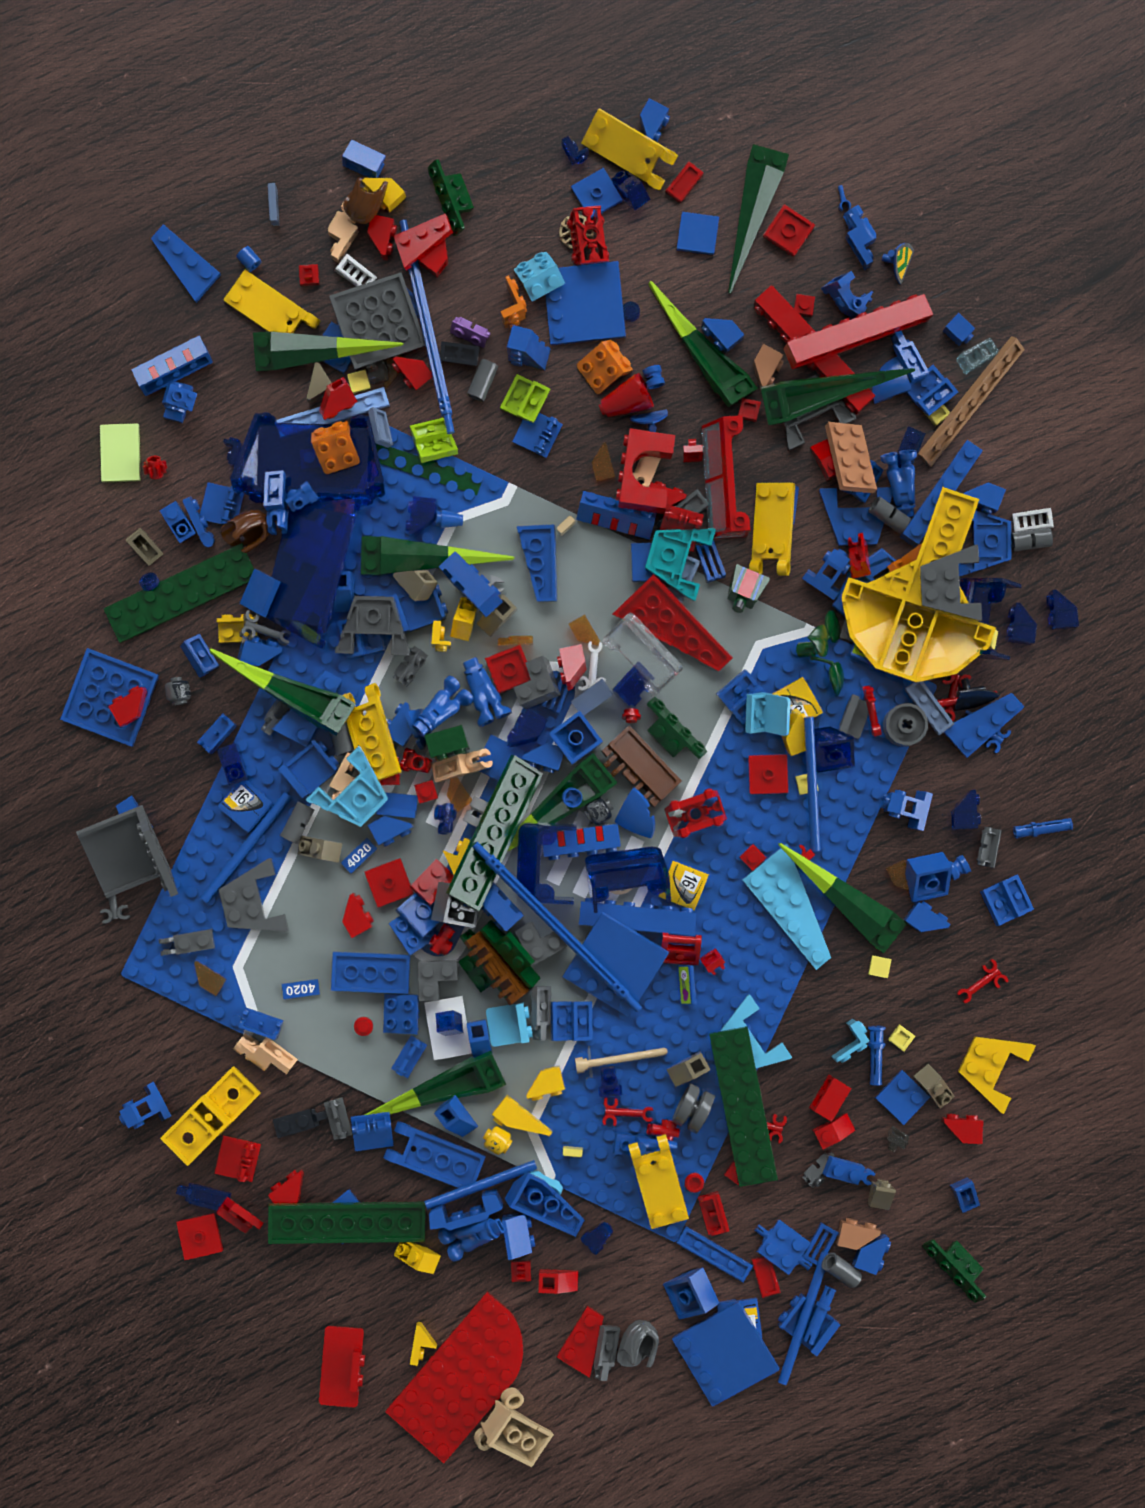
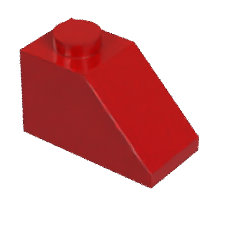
[810,439,837,481]
[812,1113,855,1149]

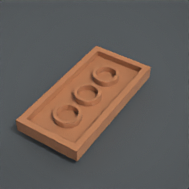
[825,422,877,493]

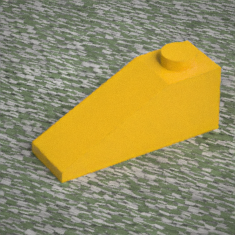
[492,1095,552,1136]

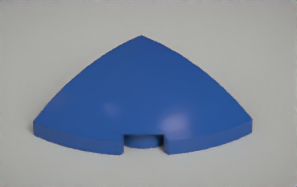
[872,357,912,404]
[404,709,427,750]
[614,787,655,838]

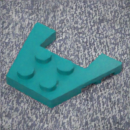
[645,528,716,601]

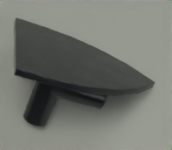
[953,678,1000,711]

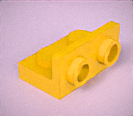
[217,614,258,643]
[431,621,451,652]

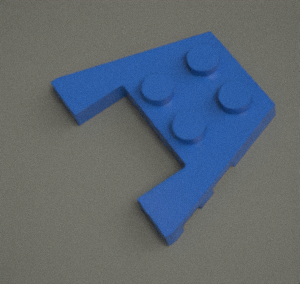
[819,487,893,546]
[959,510,1011,577]

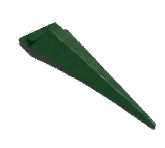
[728,144,789,294]
[761,368,915,425]

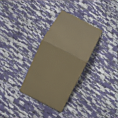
[306,362,331,403]
[126,528,163,566]

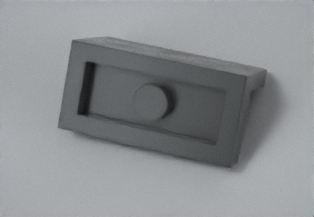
[837,694,869,739]

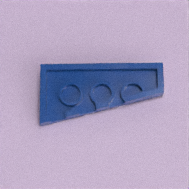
[151,224,221,303]
[516,524,557,602]
[272,670,342,747]
[943,693,1024,758]

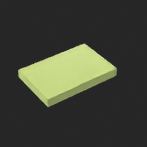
[100,424,141,482]

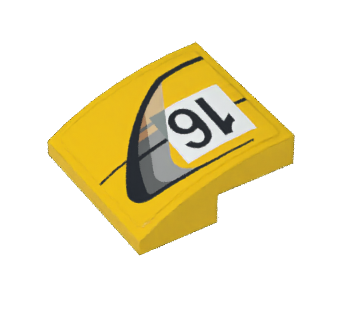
[773,677,823,718]
[658,861,709,910]

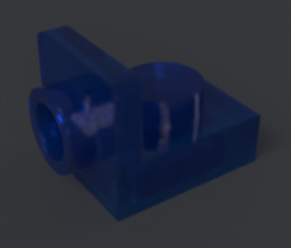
[561,136,589,165]
[223,437,245,469]

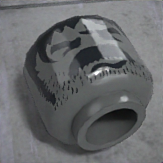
[165,677,191,706]
[584,797,613,825]

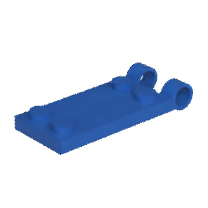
[383,1121,486,1188]

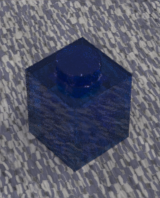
[435,1010,463,1036]

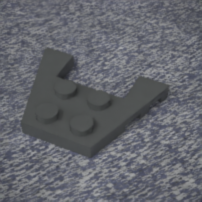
[785,375,857,451]
[920,545,982,621]
[335,596,410,656]
[219,858,289,932]

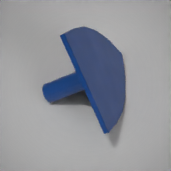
[630,409,668,432]

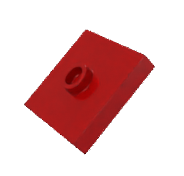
[763,204,815,257]
[485,645,531,694]
[748,755,788,794]
[364,858,414,908]
[176,1213,223,1260]

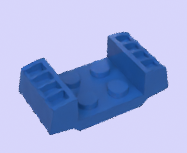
[429,1189,504,1230]

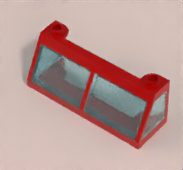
[701,415,750,539]

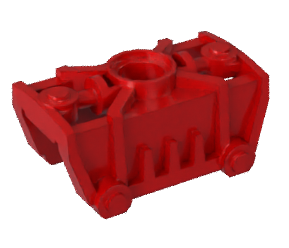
[566,206,609,265]
[664,788,727,838]

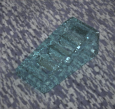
[956,338,999,374]

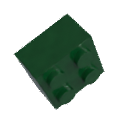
[424,725,470,762]

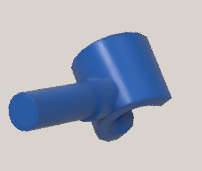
[838,185,851,211]

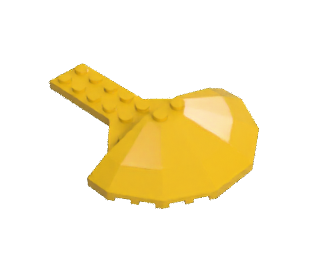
[841,487,996,683]

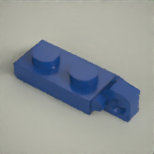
[891,331,929,382]

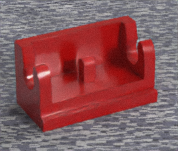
[848,533,871,579]
[809,1075,852,1122]
[698,1191,730,1236]

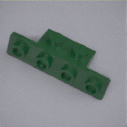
[428,159,474,236]
[647,697,707,759]
[480,920,541,989]
[458,929,507,999]
[922,1239,986,1303]

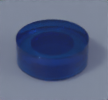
[623,301,640,322]
[139,573,160,591]

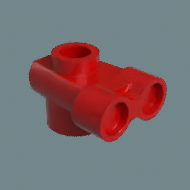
[400,747,432,773]
[429,923,455,956]
[647,1119,680,1141]

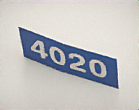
[341,838,377,873]
[282,979,320,999]

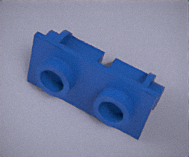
[391,1035,427,1078]

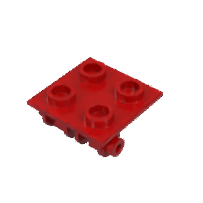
[660,504,704,551]
[214,1135,261,1182]

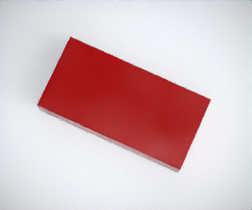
[666,162,704,203]
[751,1256,781,1298]

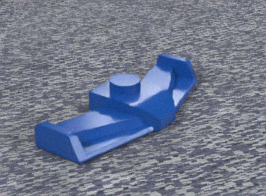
[832,548,896,618]

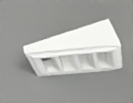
[334,254,377,287]
[1012,508,1054,532]

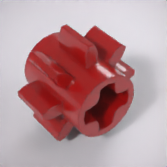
[143,456,167,479]

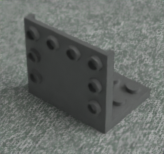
[76,805,178,898]

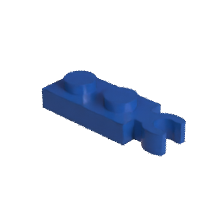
[823,1156,875,1185]

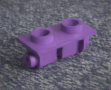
[450,317,491,348]

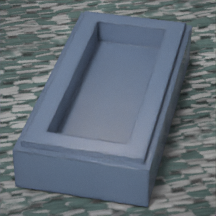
[268,183,280,226]
[368,407,393,448]
[571,679,613,715]

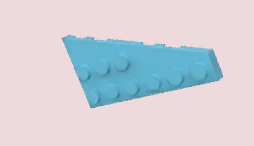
[742,843,831,970]

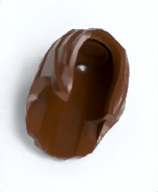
[343,177,388,224]
[220,510,269,553]

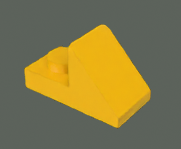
[443,838,470,874]
[410,1322,437,1366]

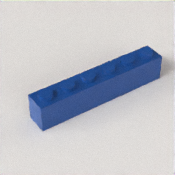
[900,440,983,547]
[579,898,697,936]

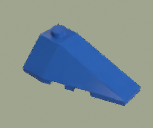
[505,1172,585,1237]

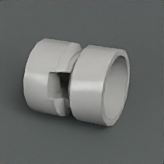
[463,796,488,827]

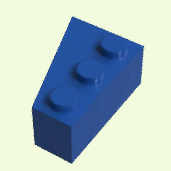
[507,325,551,370]
[439,551,503,617]
[481,882,524,932]

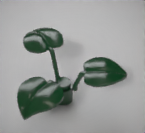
[796,610,844,697]

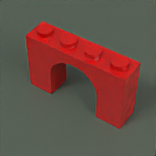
[616,428,675,514]

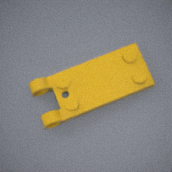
[581,109,678,190]
[223,270,321,333]
[749,483,795,576]
[342,683,401,780]
[628,1134,689,1229]

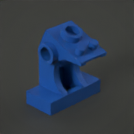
[821,271,873,318]
[162,381,198,424]
[802,549,850,600]
[881,789,933,831]
[119,1082,171,1129]

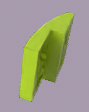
[500,374,551,423]
[410,418,458,463]

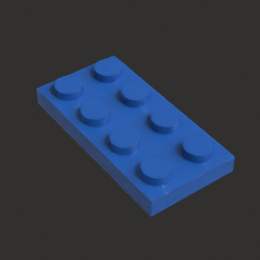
[331,952,411,994]

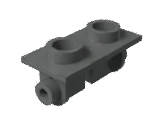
[393,646,428,687]
[976,827,1002,868]
[324,1097,353,1140]
[802,1150,835,1188]

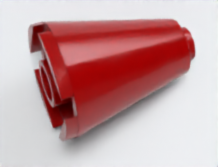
[599,373,654,417]

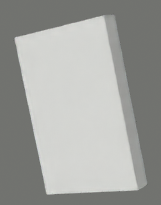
[424,996,472,1060]

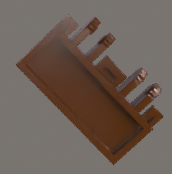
[601,725,682,808]
[464,931,532,1005]

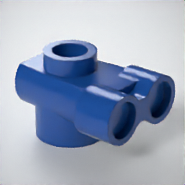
[285,481,319,512]

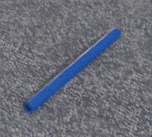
[424,1160,537,1210]

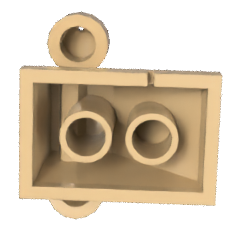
[474,1388,554,1467]

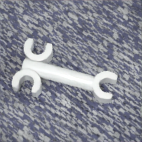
[578,641,606,691]

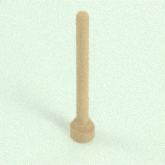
[575,1048,668,1074]

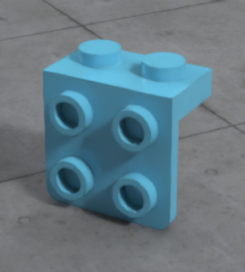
[514,252,565,301]
[745,692,790,736]
[486,1002,533,1047]
[831,1019,869,1063]

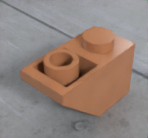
[753,344,784,390]
[836,1218,881,1250]

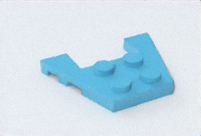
[306,746,388,827]
[720,994,792,1068]

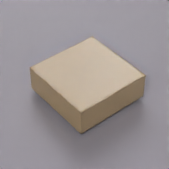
[557,516,575,536]

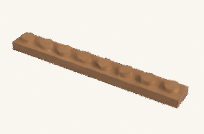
[918,336,1025,467]

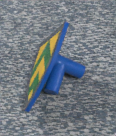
[882,243,914,285]

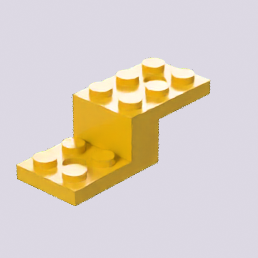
[160,1066,261,1166]

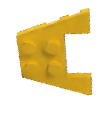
[958,1036,1036,1114]

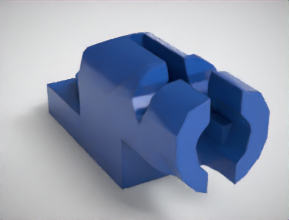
[843,205,876,270]
[263,470,288,535]
[613,1133,677,1161]

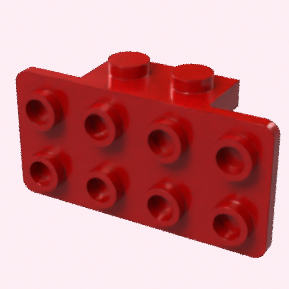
[319,1326,365,1408]

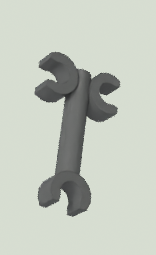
[239,610,291,646]
[100,895,130,924]

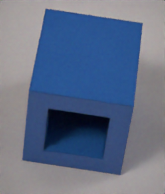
[943,313,975,346]

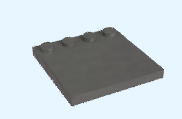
[329,272,425,370]

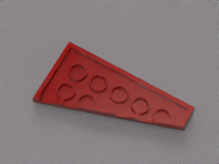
[612,574,733,671]

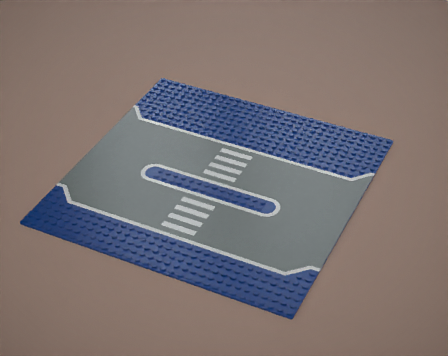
[121,426,937,1242]

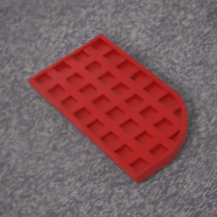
[385,1291,523,1463]

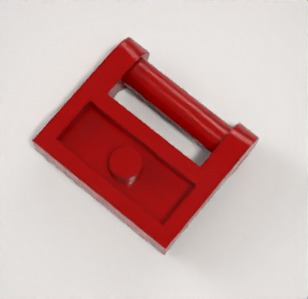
[661,932,702,965]

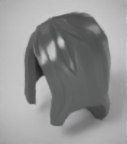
[617,1319,659,1367]

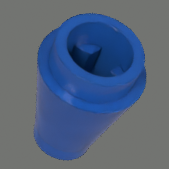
[435,509,463,528]

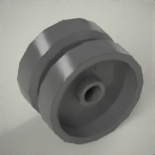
[882,703,928,747]
[672,1083,715,1134]

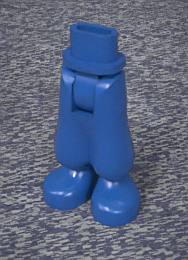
[880,450,917,517]
[463,657,512,727]
[412,676,474,737]
[438,1218,505,1262]

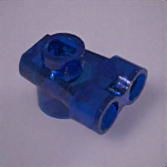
[434,803,457,835]
[598,1065,622,1098]
[581,1222,613,1255]

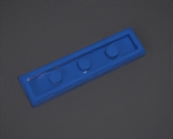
[676,1225,753,1283]

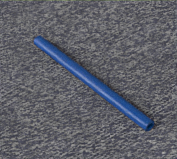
[804,716,820,851]
[200,792,292,903]
[778,1251,829,1385]

